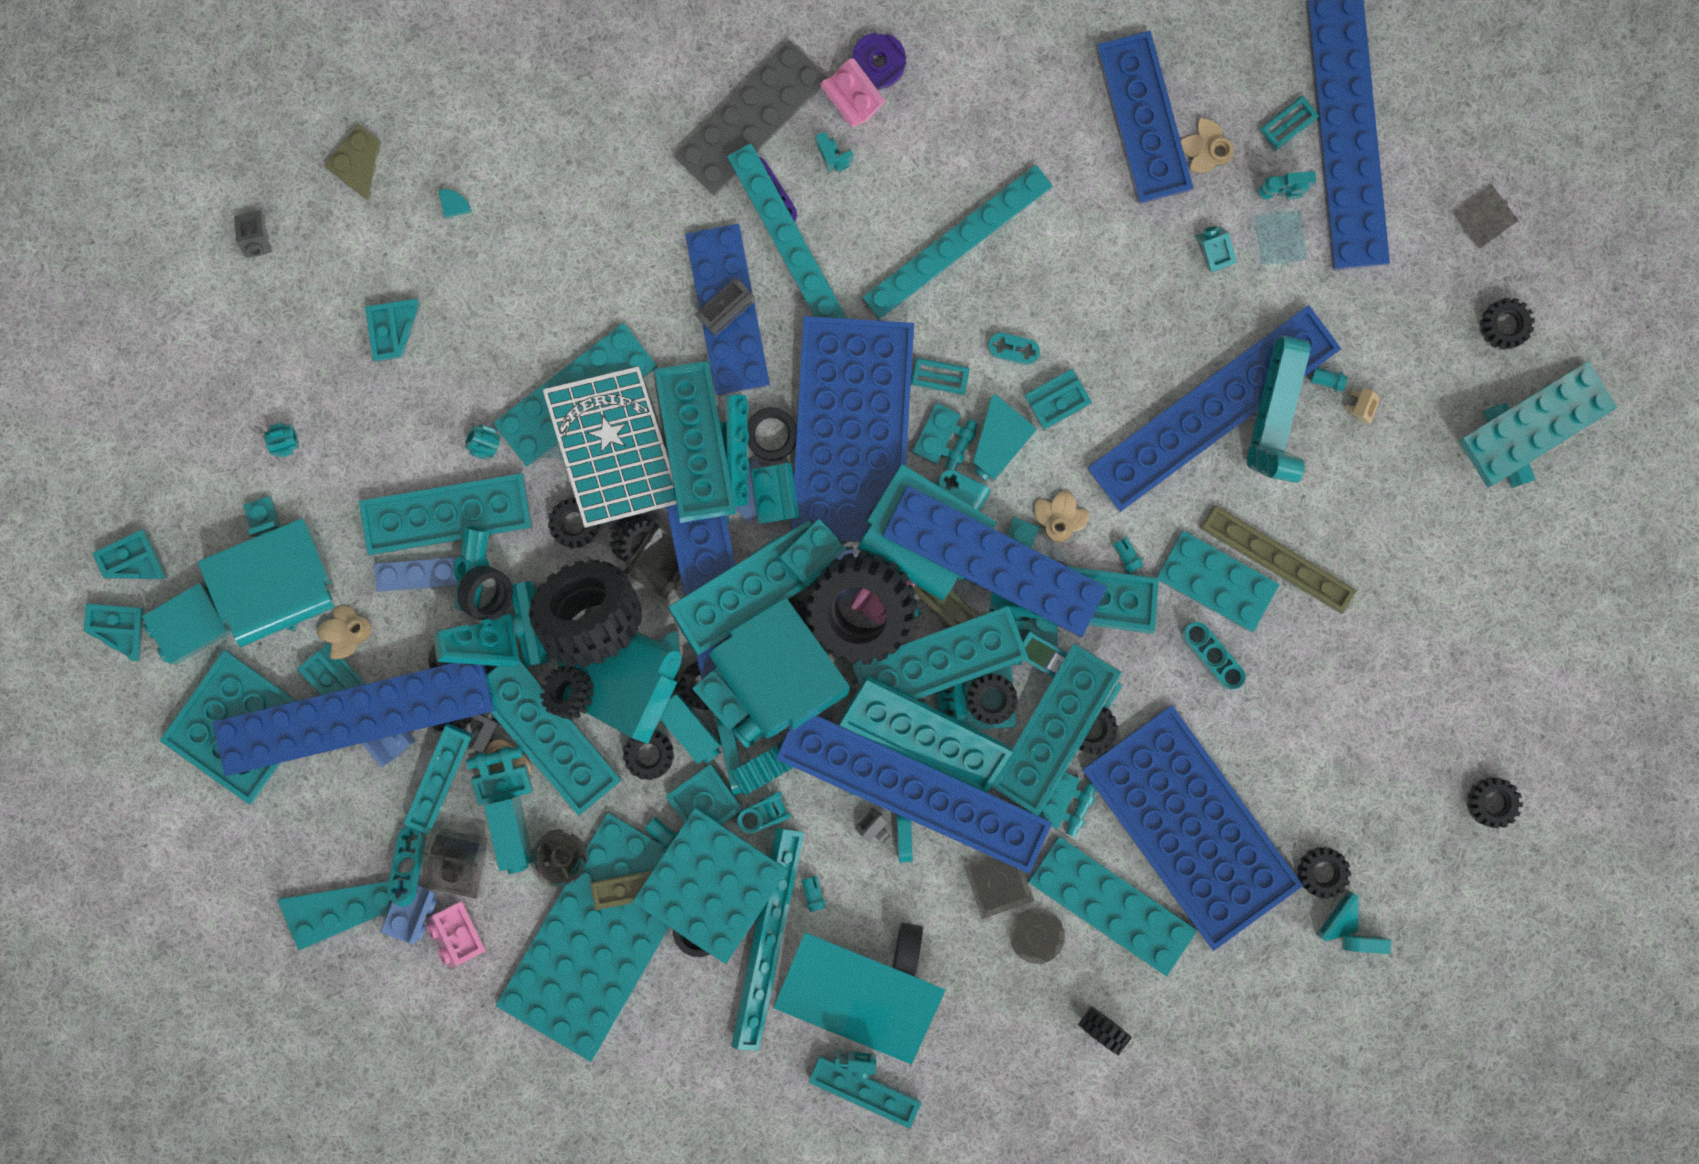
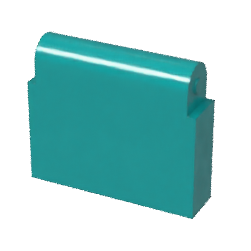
[856,464,997,601]
[197,518,336,648]
[709,598,850,738]
[563,632,681,743]

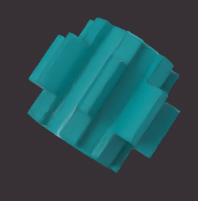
[264,422,299,458]
[465,424,500,460]

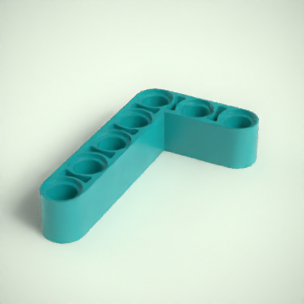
[1247,335,1310,483]

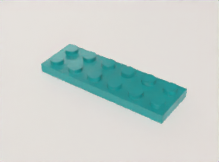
[493,323,658,467]
[654,361,736,523]
[1458,361,1618,488]
[359,473,533,556]
[667,520,818,655]
[989,566,1159,634]
[852,606,1029,700]
[991,643,1123,816]
[487,658,622,816]
[839,675,1013,793]
[1028,836,1198,977]

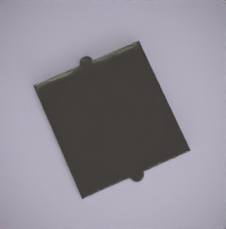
[1453,185,1518,249]

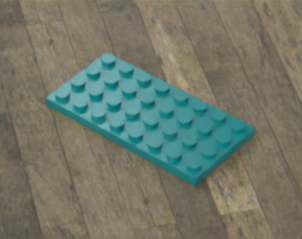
[496,812,669,1062]

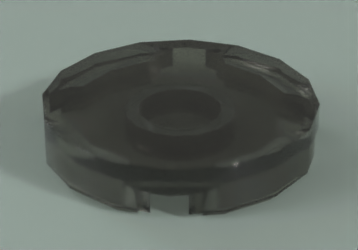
[1009,908,1065,964]

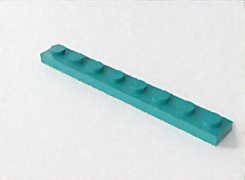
[727,143,847,319]
[862,165,1053,320]
[731,827,805,1051]

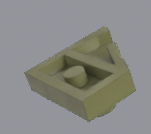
[324,124,381,200]

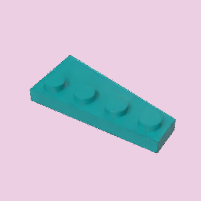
[277,881,392,951]

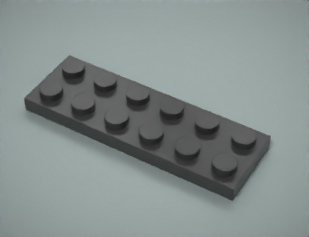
[674,40,828,196]

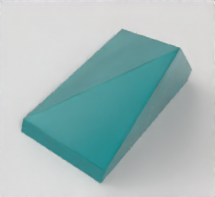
[1316,890,1359,941]

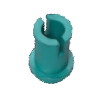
[1311,367,1348,393]
[1112,536,1144,574]
[644,816,678,850]
[801,876,827,912]

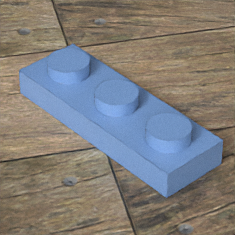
[374,558,457,592]

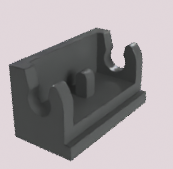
[694,277,756,337]

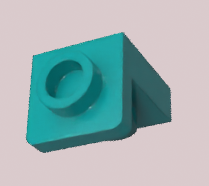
[815,131,854,172]
[1195,226,1237,272]
[243,496,281,537]
[1006,517,1040,548]

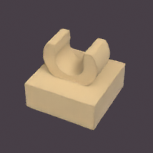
[1345,388,1381,424]

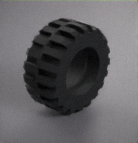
[806,552,917,665]
[529,560,642,667]

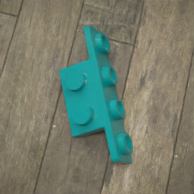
[720,395,749,507]

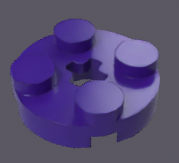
[852,33,906,90]

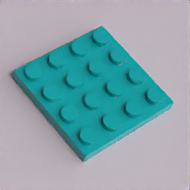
[159,650,298,805]
[633,807,789,964]

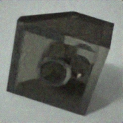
[422,827,487,898]

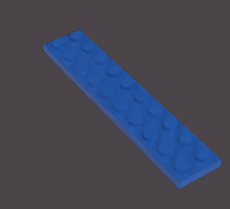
[1307,0,1390,270]
[1087,305,1342,513]
[212,663,495,776]
[775,715,1052,874]

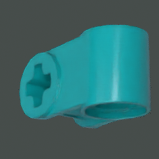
[936,470,991,511]
[731,714,764,748]
[738,791,792,833]

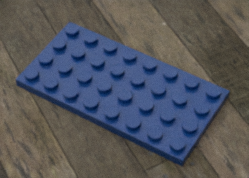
[791,316,914,542]
[1081,705,1303,951]

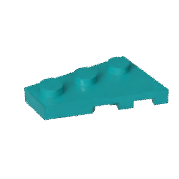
[433,613,520,667]

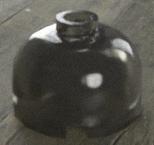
[530,829,588,887]

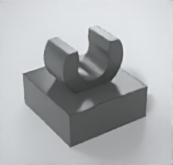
[855,808,891,844]

